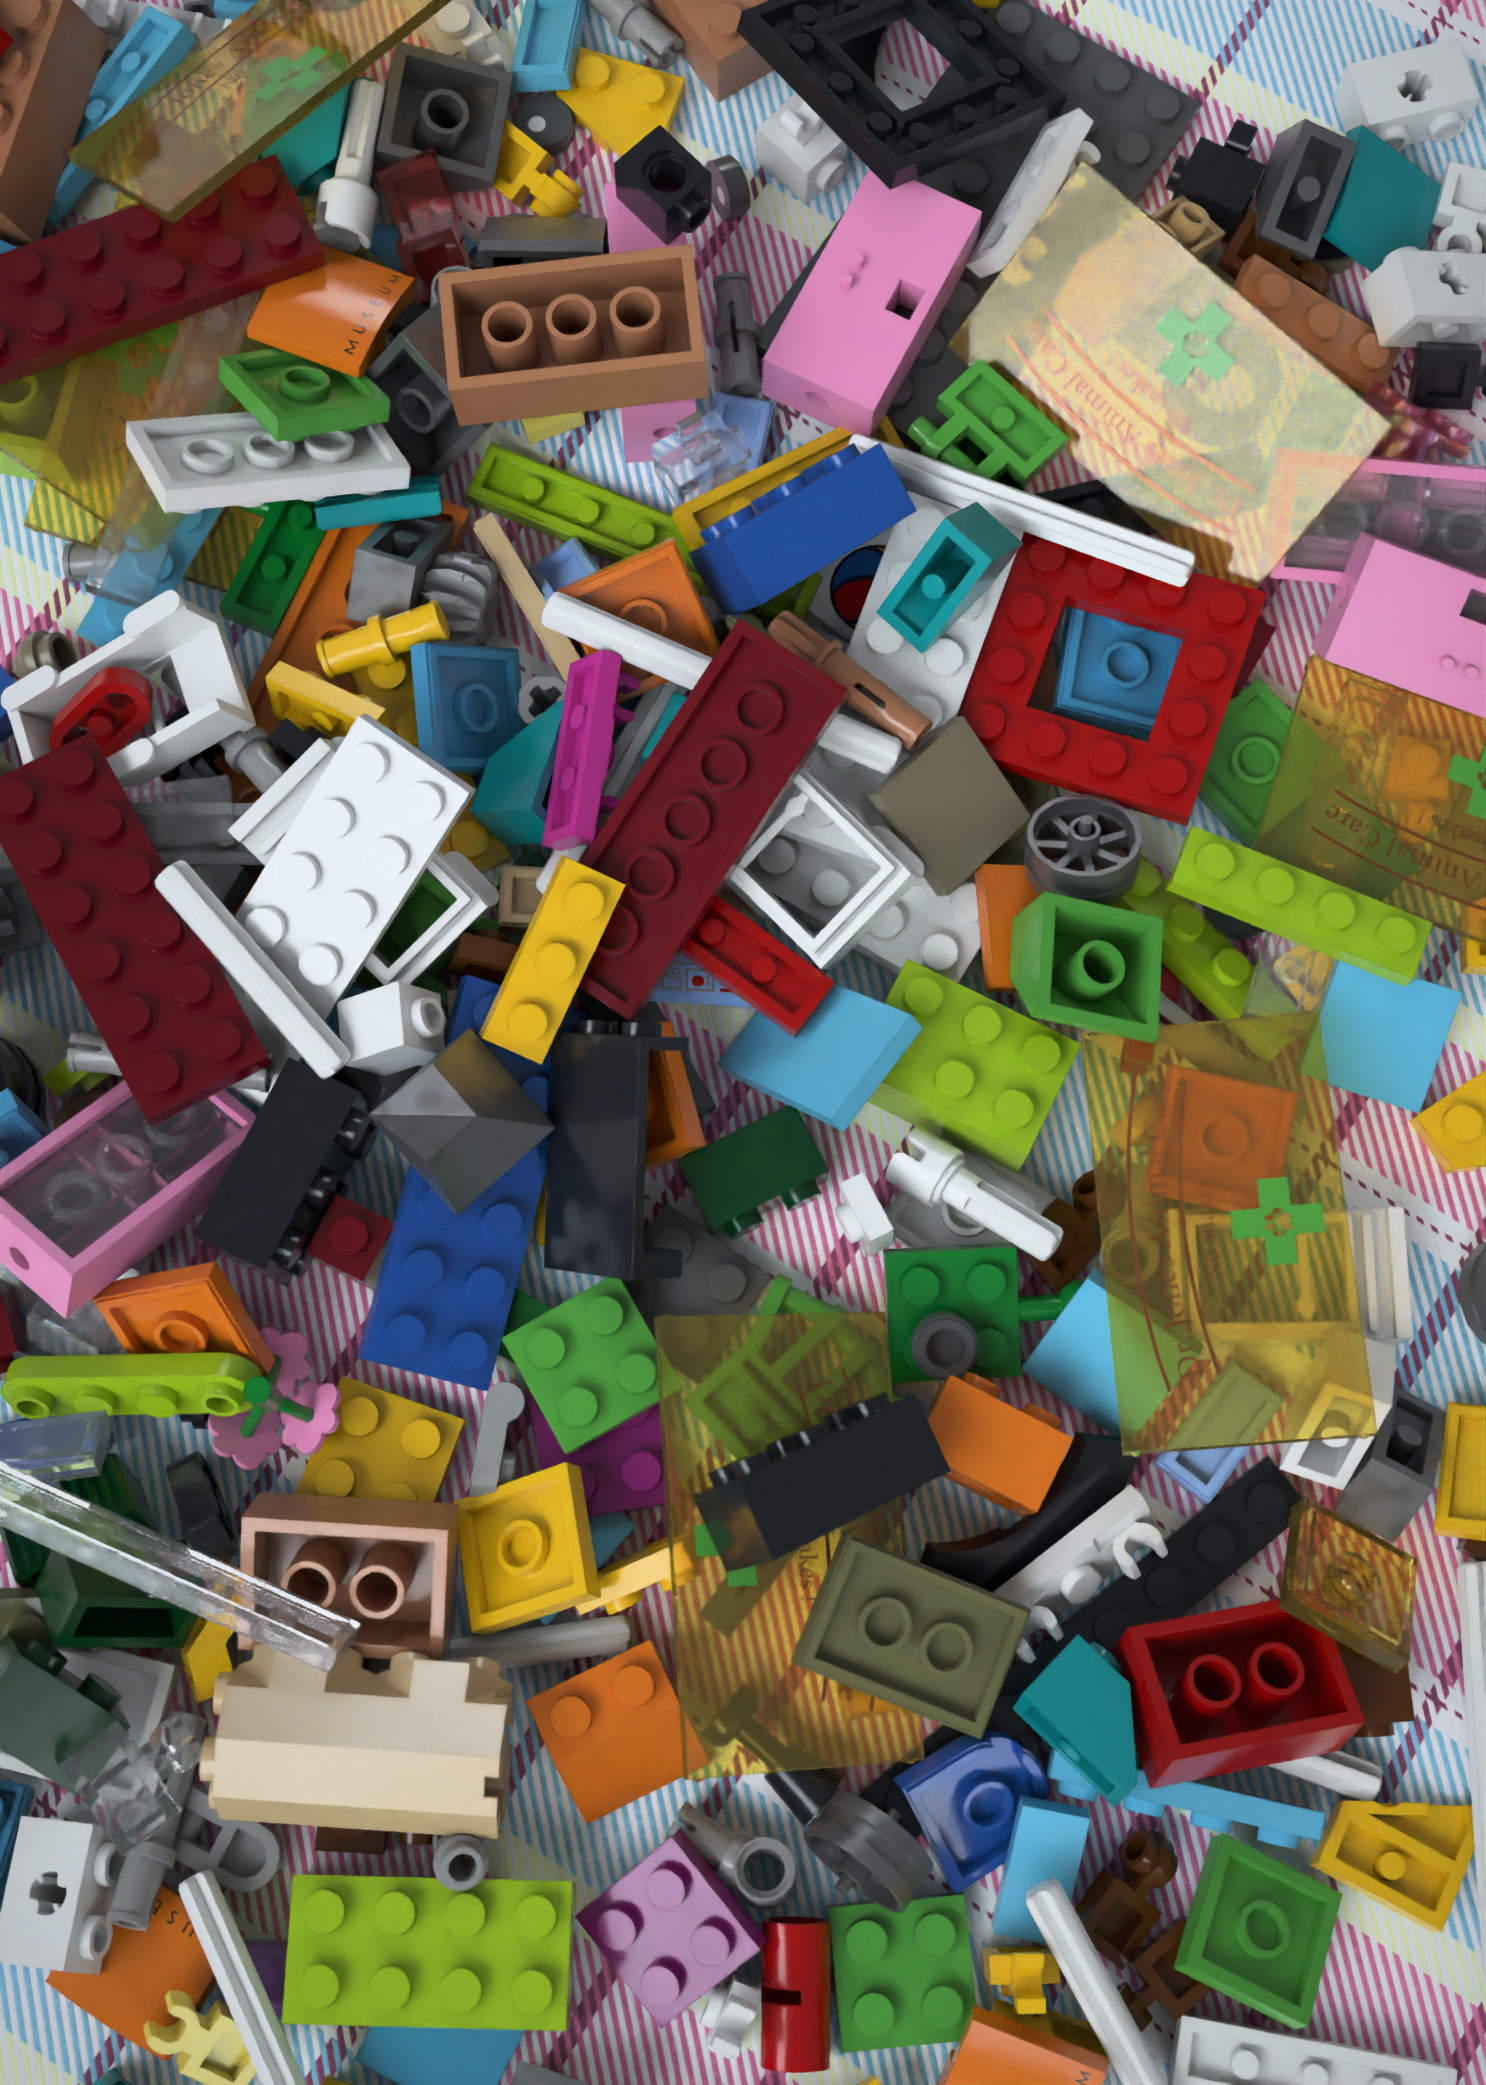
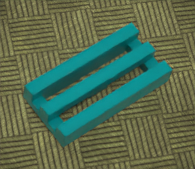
[314,474,442,531]

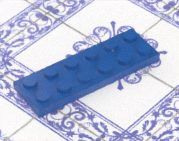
[356,975,588,1391]

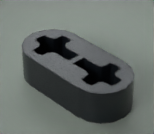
[166,1451,240,1569]

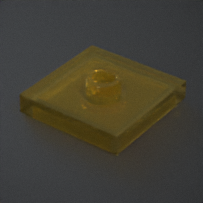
[1279,1496,1418,1673]

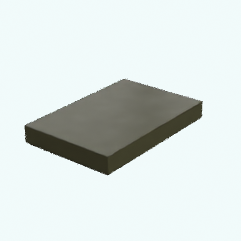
[791,1531,1032,1739]

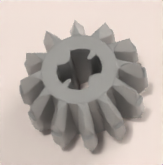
[420,550,501,646]

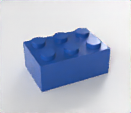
[688,443,917,619]

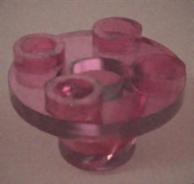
[1357,381,1475,493]

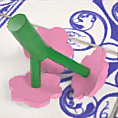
[207,1325,341,1470]

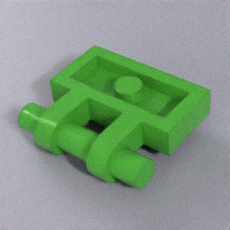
[907,357,1069,488]

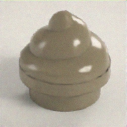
[11,630,78,679]

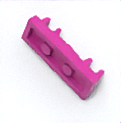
[542,649,640,851]

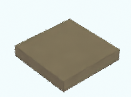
[867,716,1031,896]

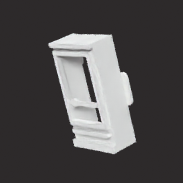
[1,590,257,795]
[227,736,499,986]
[726,755,925,970]
[1159,1206,1414,1362]

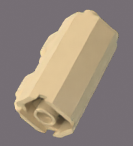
[199,1642,515,1839]

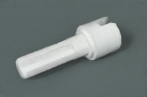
[312,79,385,254]
[885,1125,1064,1261]

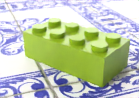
[282,1874,577,2031]

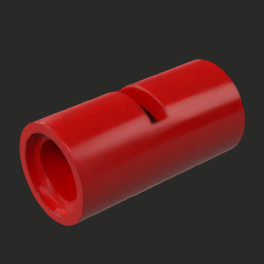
[760,1916,831,2073]

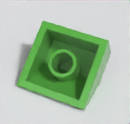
[1009,891,1163,1043]

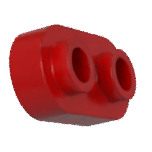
[49,667,154,758]

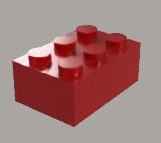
[1111,1592,1366,1789]

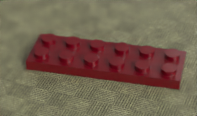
[0,154,326,386]
[579,618,851,1022]
[0,732,272,1127]

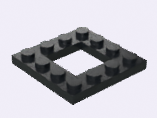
[736,0,1068,190]

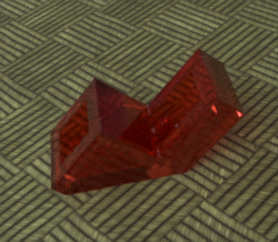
[376,148,471,303]

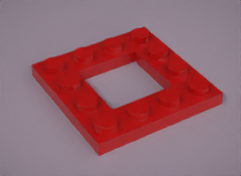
[956,532,1267,826]

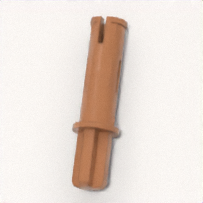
[766,610,933,752]

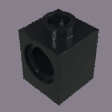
[614,124,712,245]

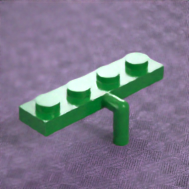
[219,499,327,639]

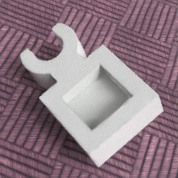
[1432,161,1486,253]
[834,1172,894,1257]
[699,1971,760,2060]

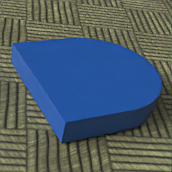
[893,1731,1050,1894]

